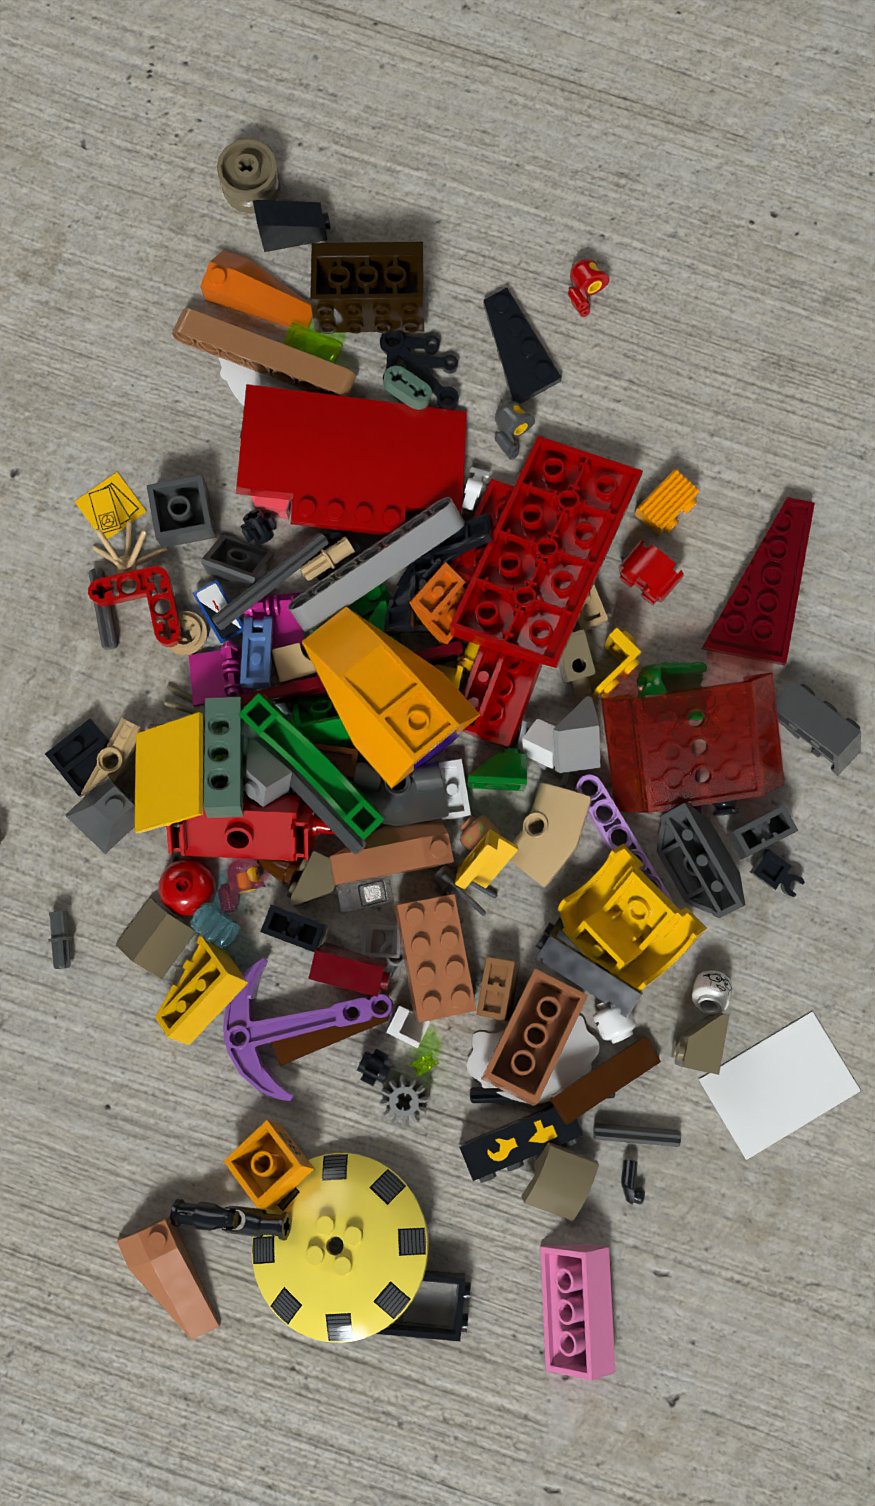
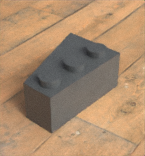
[770,680,861,776]

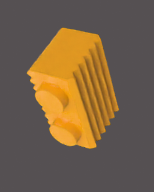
[634,469,700,537]

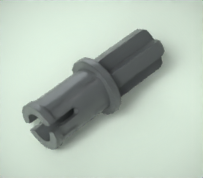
[48,911,72,969]

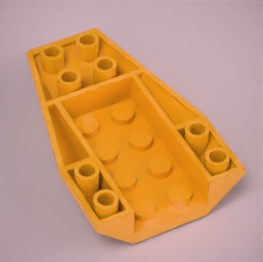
[302,607,480,789]

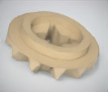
[162,611,207,656]

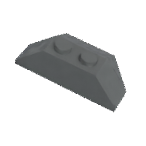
[656,802,745,918]

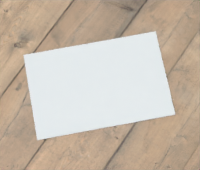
[699,1011,861,1160]

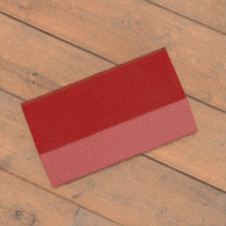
[462,646,542,748]

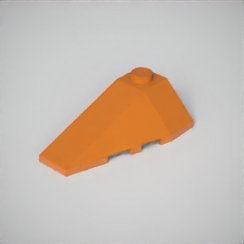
[200,250,313,334]

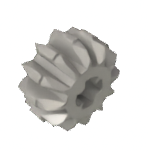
[379,1075,430,1127]

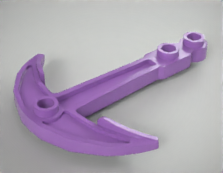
[223,958,393,1101]

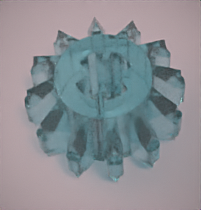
[190,903,241,949]

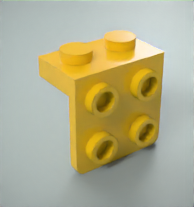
[592,628,641,700]

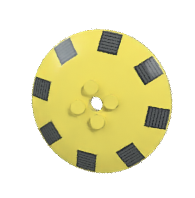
[251,1153,429,1343]

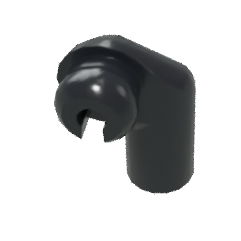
[621,1160,645,1205]

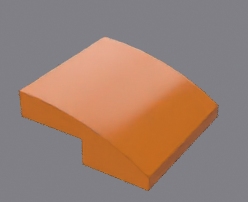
[409,562,466,645]

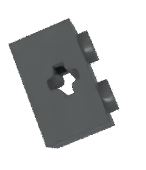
[727,805,799,860]

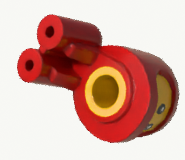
[568,258,610,317]

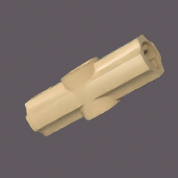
[81,718,145,796]

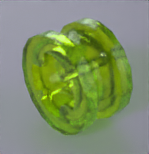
[410,1050,439,1077]

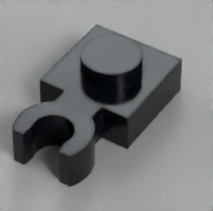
[750,849,805,897]

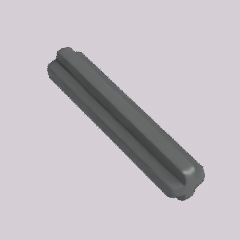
[88,568,118,650]
[593,1123,681,1147]

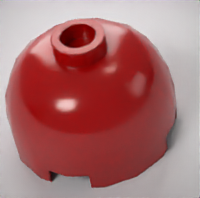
[158,859,217,916]

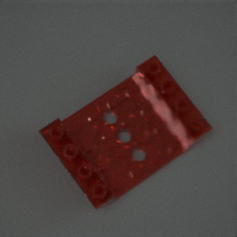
[601,672,785,813]

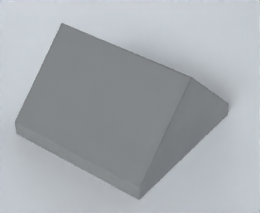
[553,696,600,773]

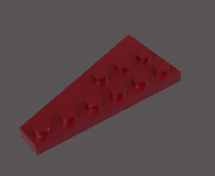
[701,497,815,666]

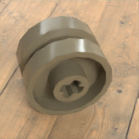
[217,139,281,214]

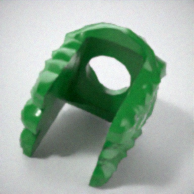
[637,661,711,722]

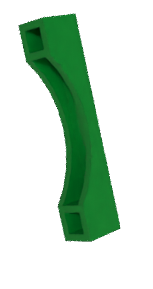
[238,693,387,840]

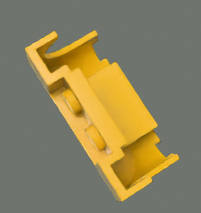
[557,844,707,991]

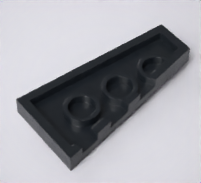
[483,288,562,404]

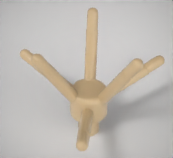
[92,521,167,587]

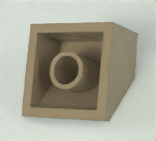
[671,1013,730,1075]

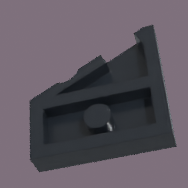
[45,718,109,797]

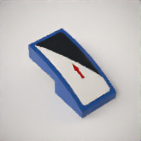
[193,579,243,644]

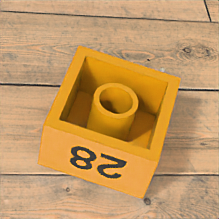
[224,1120,315,1210]

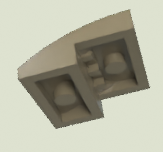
[521,1142,599,1221]

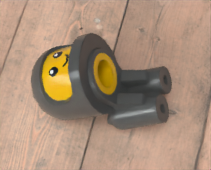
[494,401,535,460]

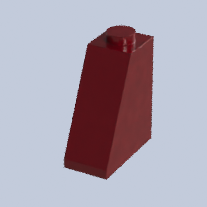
[308,942,391,997]

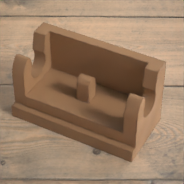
[476,957,520,1021]

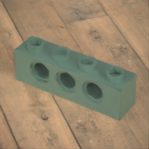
[200,697,244,818]

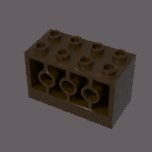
[310,241,424,334]

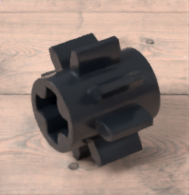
[240,509,277,544]
[357,1049,393,1086]

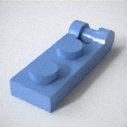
[240,616,274,689]

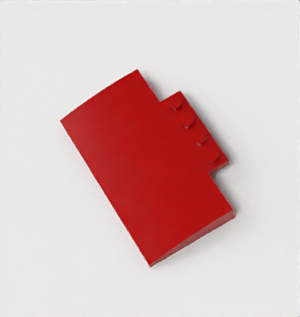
[236,384,466,535]
[449,436,643,668]

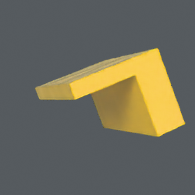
[455,829,518,890]

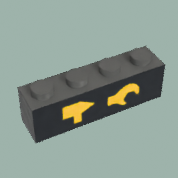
[459,1105,583,1183]

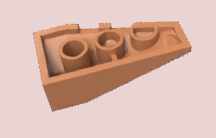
[329,818,454,885]
[117,1215,220,1340]

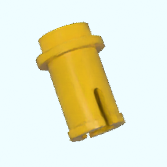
[457,642,480,674]

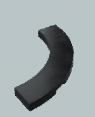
[384,513,493,636]

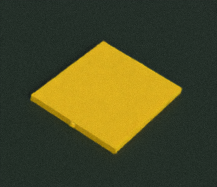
[134,712,203,833]

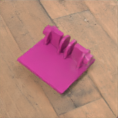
[244,592,305,650]
[189,641,249,706]

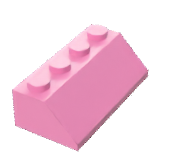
[540,1244,616,1380]

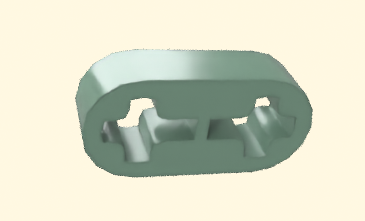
[383,366,432,410]

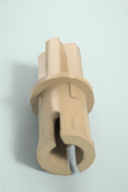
[300,537,355,581]

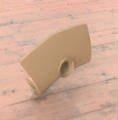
[510,783,592,887]

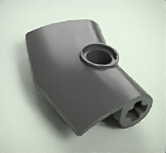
[353,762,449,826]

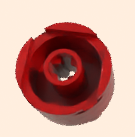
[618,540,684,605]

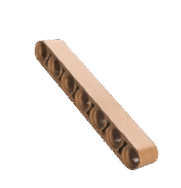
[172,308,356,397]

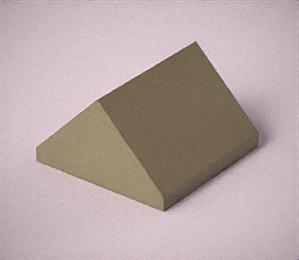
[116,898,197,979]

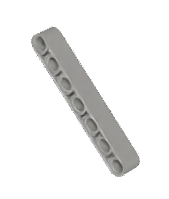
[288,497,465,632]

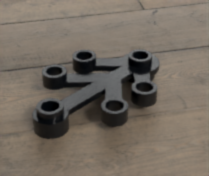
[380,330,459,410]

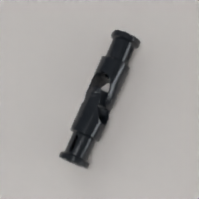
[170,1199,292,1241]

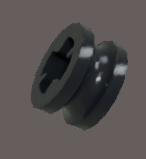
[711,798,739,816]

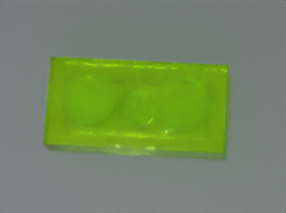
[283,323,343,364]

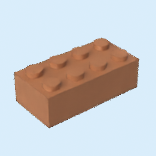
[394,894,477,1022]
[481,969,588,1106]

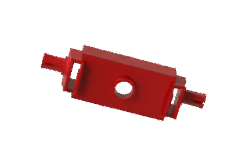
[166,793,334,861]

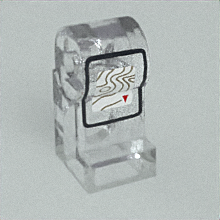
[337,879,394,914]

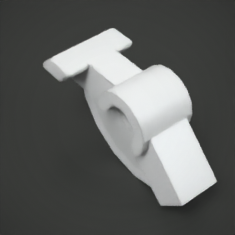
[462,467,490,511]

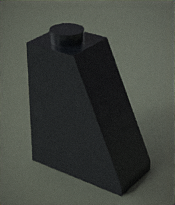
[253,200,331,252]

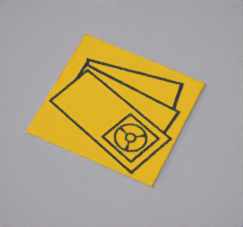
[74,472,147,539]

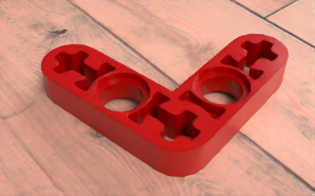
[88,566,182,647]

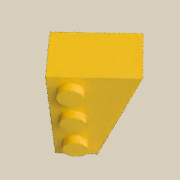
[155,935,249,1045]

